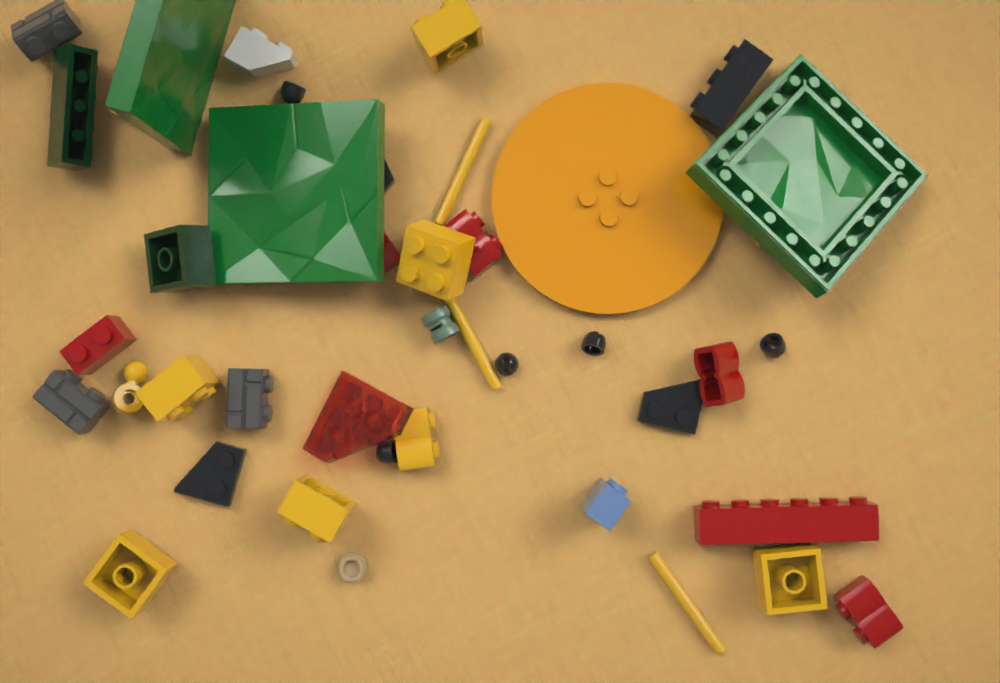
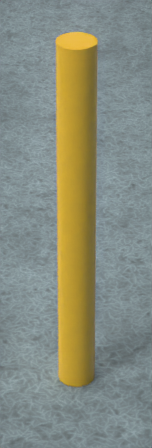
[434,117,492,226]
[444,298,503,391]
[647,551,726,654]

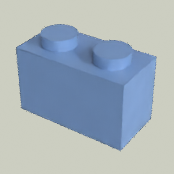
[581,478,632,531]

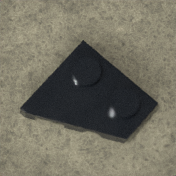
[637,379,703,435]

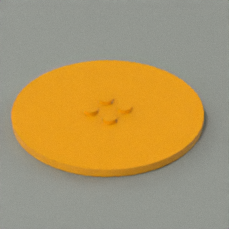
[491,82,724,315]

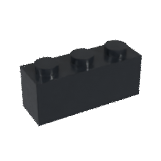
[690,39,774,137]

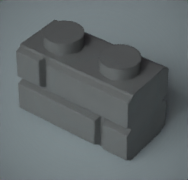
[10,0,83,62]
[226,368,274,429]
[33,369,110,435]

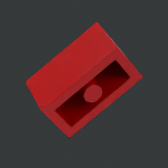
[59,315,137,375]

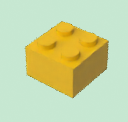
[411,0,483,75]
[396,219,476,301]
[135,355,222,422]
[277,474,357,543]
[82,529,178,619]
[752,543,828,615]

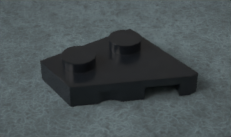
[174,441,247,507]

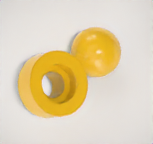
[112,361,148,414]

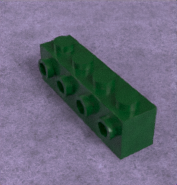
[47,43,98,171]

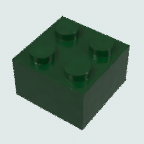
[144,225,217,293]

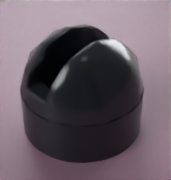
[280,81,306,104]
[581,331,606,356]
[760,333,786,359]
[495,352,518,376]
[375,439,398,464]

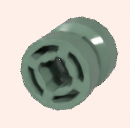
[421,305,460,344]

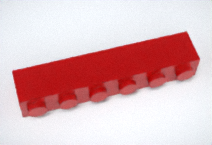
[693,496,880,545]

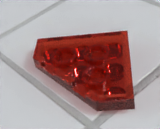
[302,370,414,463]

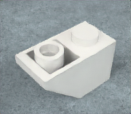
[224,26,298,79]

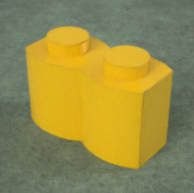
[391,406,441,471]

